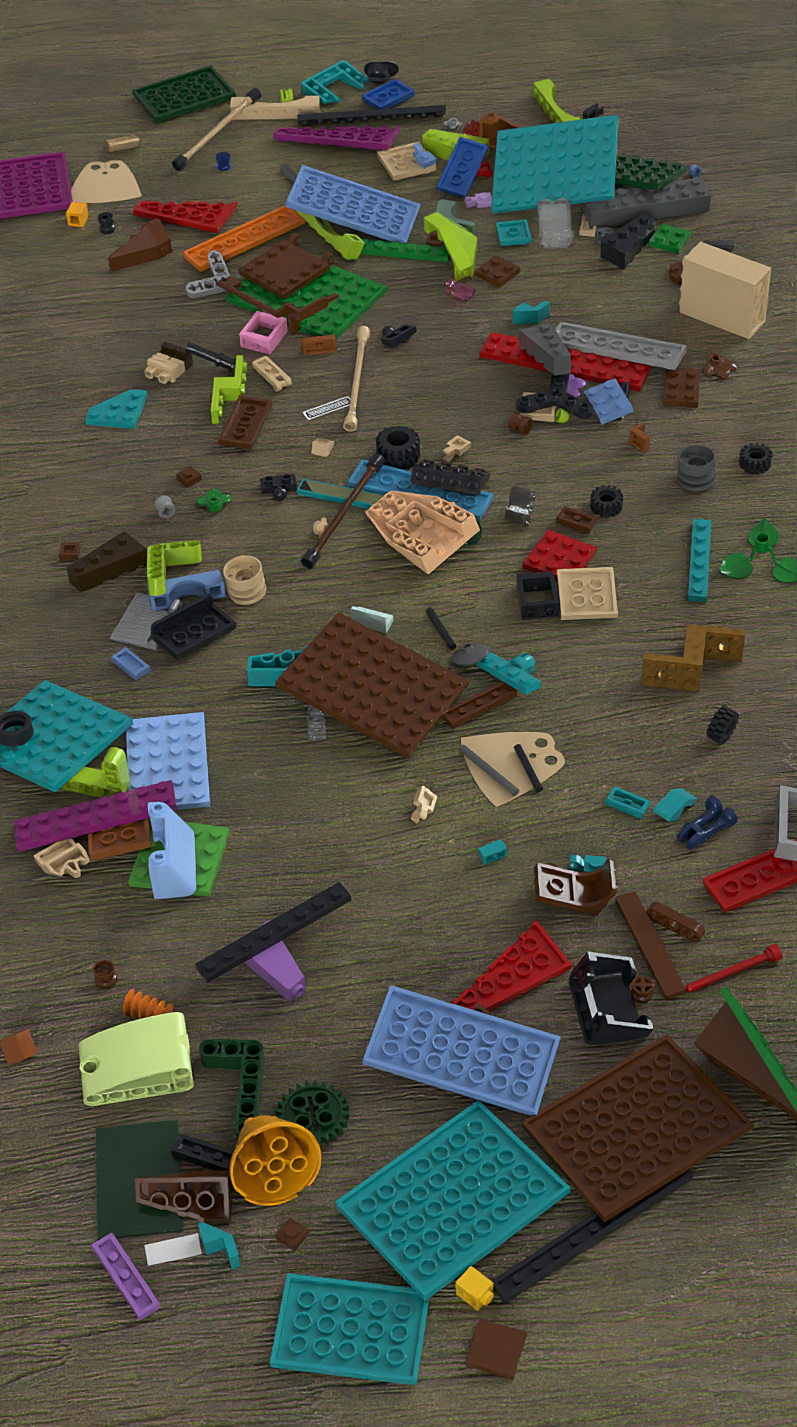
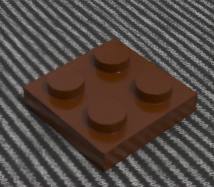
[475,255,520,288]

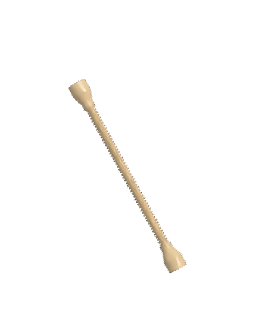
[343,326,370,432]

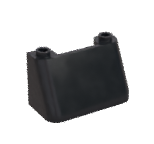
[569,951,654,1046]

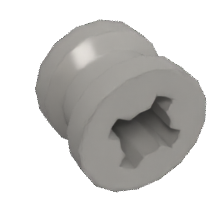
[154,496,176,519]

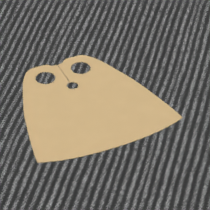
[71,160,142,203]
[461,732,565,807]

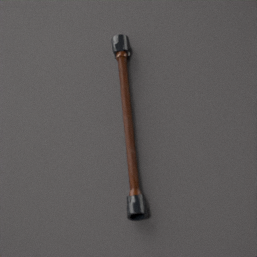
[301,454,385,569]

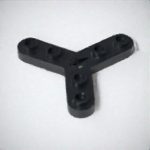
[516,373,593,419]

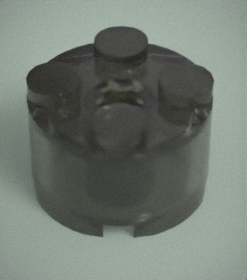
[504,486,537,526]

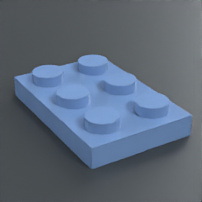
[584,379,634,425]

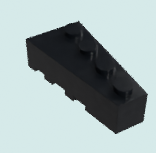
[600,213,656,270]

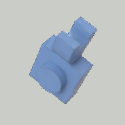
[413,143,436,169]

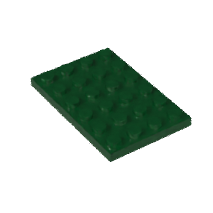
[132,65,236,123]
[615,154,688,190]

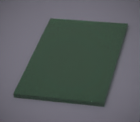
[96,1120,183,1240]

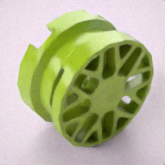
[280,88,293,103]

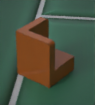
[0,1029,37,1065]

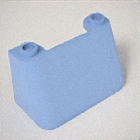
[148,802,196,899]

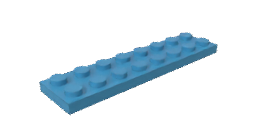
[348,459,493,522]

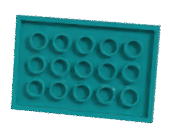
[270,1273,430,1385]

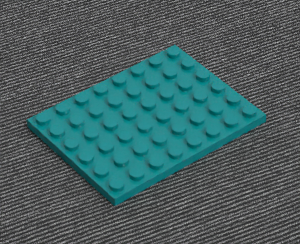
[491,115,619,214]
[335,1100,570,1301]

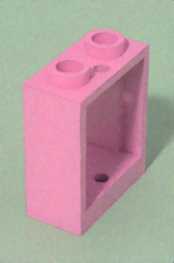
[239,311,288,355]

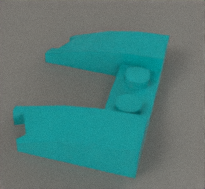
[300,59,368,104]

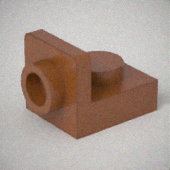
[629,423,650,453]

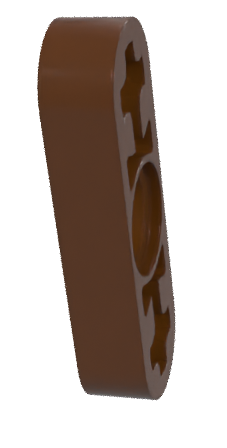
[646,902,706,942]

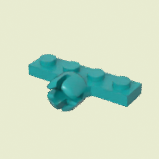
[476,652,541,695]

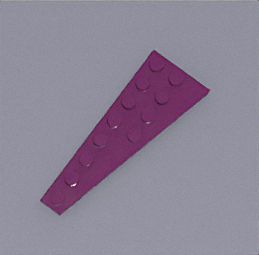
[273,126,400,151]

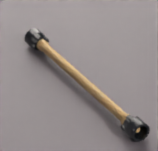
[172,88,261,171]

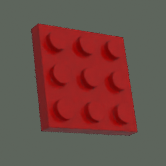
[523,530,597,581]

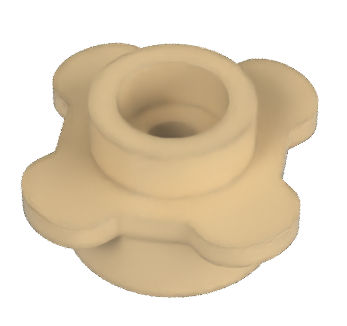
[313,517,329,538]

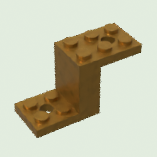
[641,624,746,691]

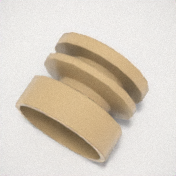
[223,555,267,605]

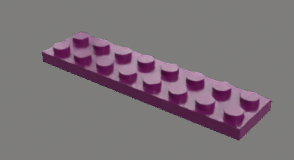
[14,780,178,852]

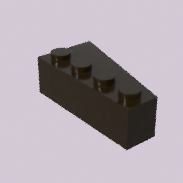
[67,531,147,592]

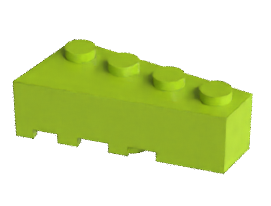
[422,129,489,161]

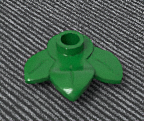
[196,489,232,512]

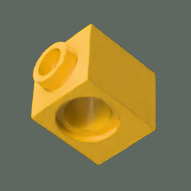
[455,1266,494,1311]

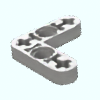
[186,251,230,298]

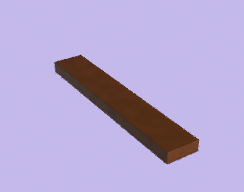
[615,891,686,1000]

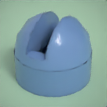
[688,165,702,178]

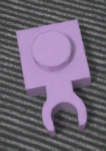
[465,192,492,208]

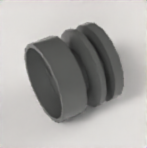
[678,444,716,492]

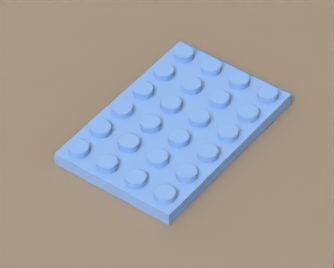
[126,712,210,810]

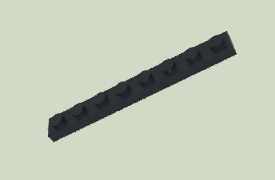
[195,882,352,983]

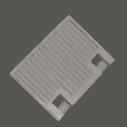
[109,593,183,651]

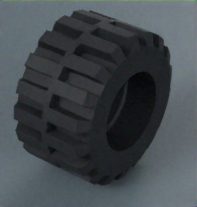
[376,425,420,470]

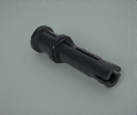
[186,341,236,373]

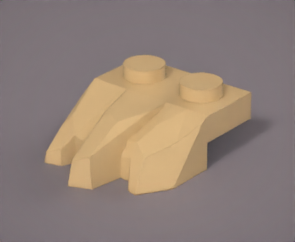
[34,838,90,878]

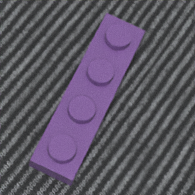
[91,1233,161,1321]

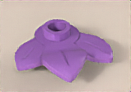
[556,374,586,397]

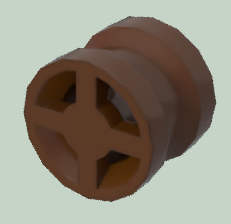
[631,975,654,1003]

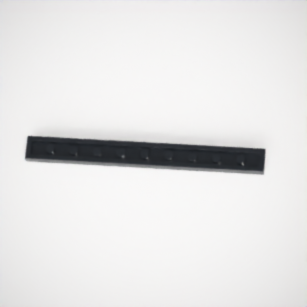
[297,105,446,126]
[492,1170,694,1304]

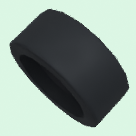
[0,711,34,746]

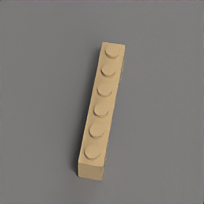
[230,96,320,120]

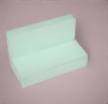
[351,606,393,633]

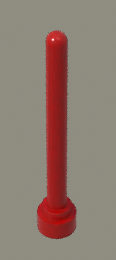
[685,944,782,993]

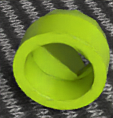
[555,408,569,423]

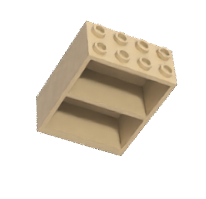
[679,242,771,339]

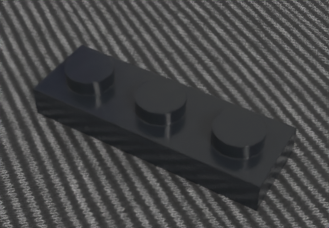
[171,1134,234,1170]

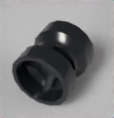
[98,212,115,234]

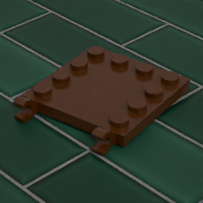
[238,233,334,299]

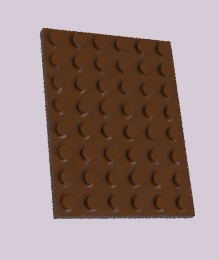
[275,612,469,758]
[522,1034,753,1222]

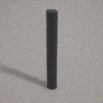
[426,607,456,650]
[514,744,543,793]

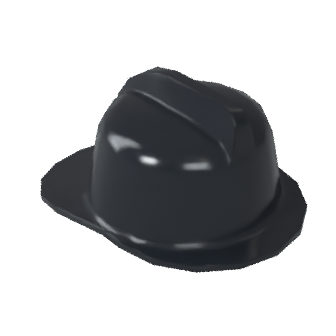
[364,61,399,84]

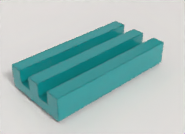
[605,786,651,819]

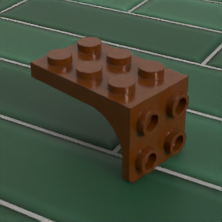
[534,859,618,916]

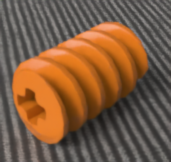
[123,989,173,1020]

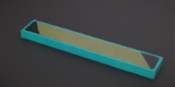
[297,479,384,509]

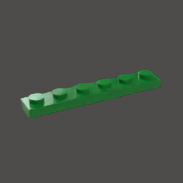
[360,239,450,262]

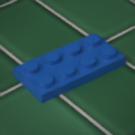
[437,137,488,199]

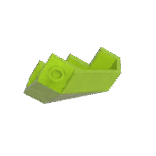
[424,212,477,281]

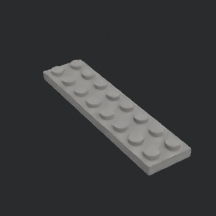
[555,322,687,370]

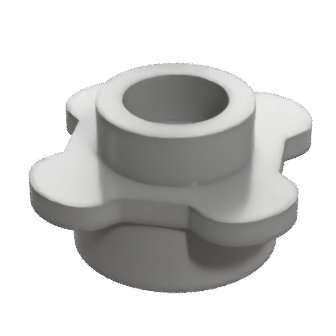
[444,118,462,132]

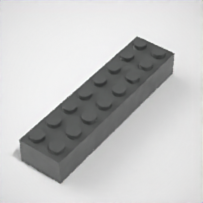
[580,177,711,229]

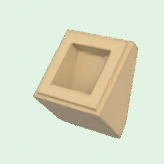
[311,438,334,457]

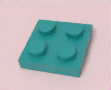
[495,219,532,246]

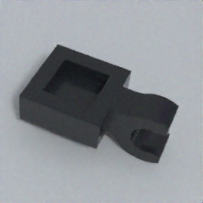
[582,104,604,119]

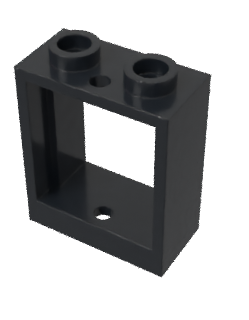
[516,571,559,619]

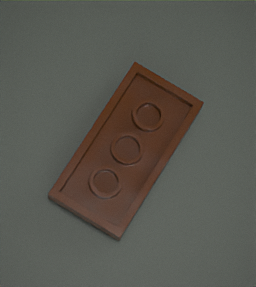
[218,395,272,450]

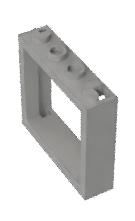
[774,785,797,861]

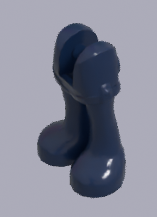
[677,795,738,850]

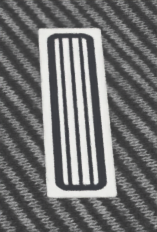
[303,396,350,420]

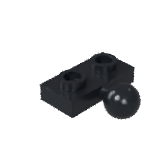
[381,324,417,347]
[260,474,297,501]

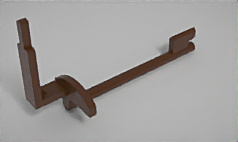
[217,276,339,335]

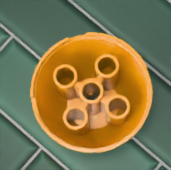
[229,1115,321,1206]

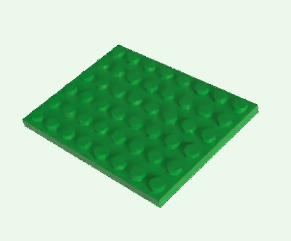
[226,265,387,340]

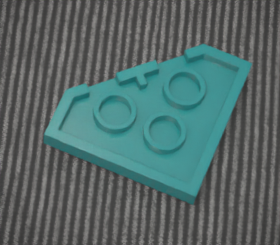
[85,389,148,429]

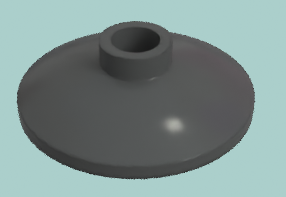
[452,643,489,666]

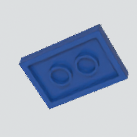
[362,79,415,109]

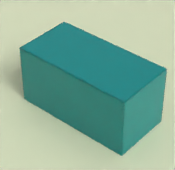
[478,839,507,865]

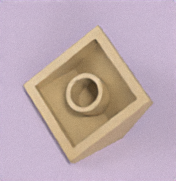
[106,135,139,152]

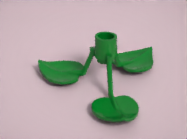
[719,518,797,583]

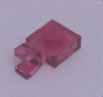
[446,278,475,302]

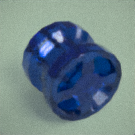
[216,152,232,171]

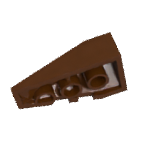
[108,218,172,271]
[135,1170,233,1224]

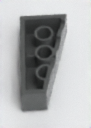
[519,323,571,376]

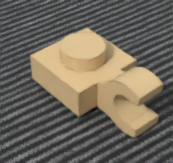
[442,435,471,463]
[411,785,437,823]

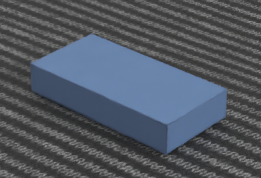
[111,647,151,681]

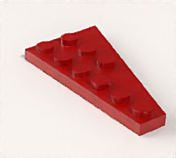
[133,201,237,233]
[451,920,572,1011]

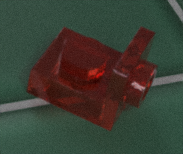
[463,119,480,137]

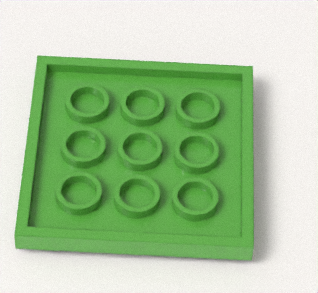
[128,820,230,897]

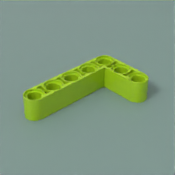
[147,541,202,596]
[60,747,130,798]

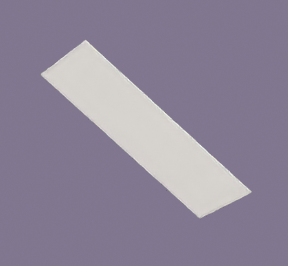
[145,1233,202,1266]

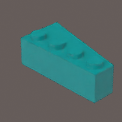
[247,646,307,686]

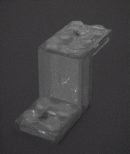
[535,198,574,250]

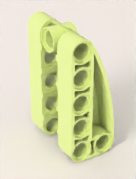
[78,1012,194,1106]

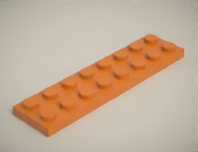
[183,205,305,272]

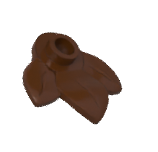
[704,353,737,380]

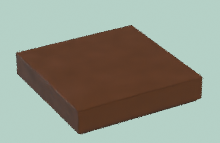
[466,1319,527,1380]

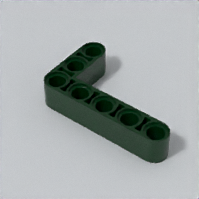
[199,1039,265,1140]

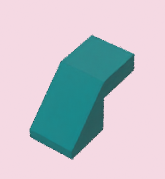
[513,300,550,324]
[653,788,698,822]
[198,1222,241,1269]

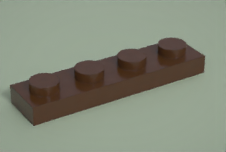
[442,681,517,729]

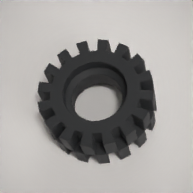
[739,443,772,475]
[590,485,623,518]
[706,706,739,745]

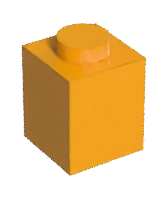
[66,202,89,227]

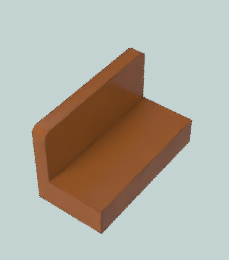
[301,335,336,355]

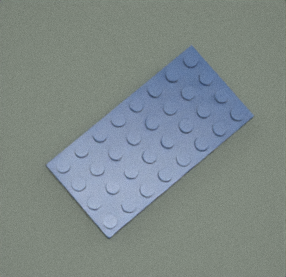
[285,165,421,244]
[363,985,561,1116]

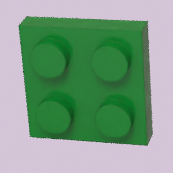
[649,224,691,254]

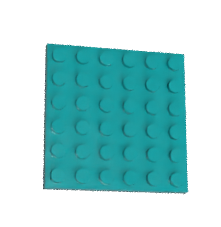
[0,680,133,792]

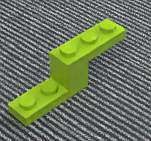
[211,355,247,424]

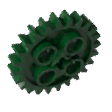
[276,1080,350,1148]

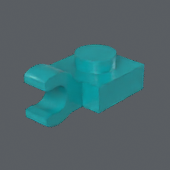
[569,855,606,873]

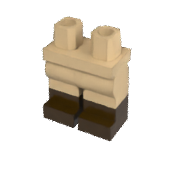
[145,342,193,384]

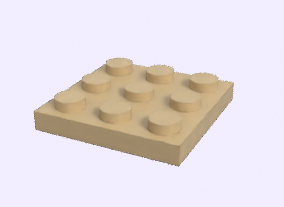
[377,142,436,181]
[557,567,618,620]

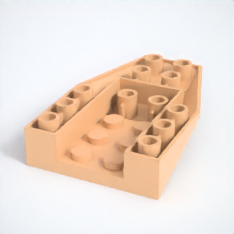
[365,490,480,574]

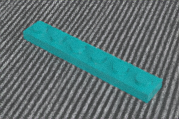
[688,519,711,602]

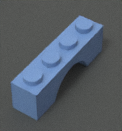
[147,570,225,611]

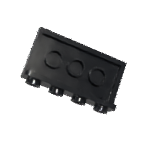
[411,459,490,495]
[151,594,236,660]

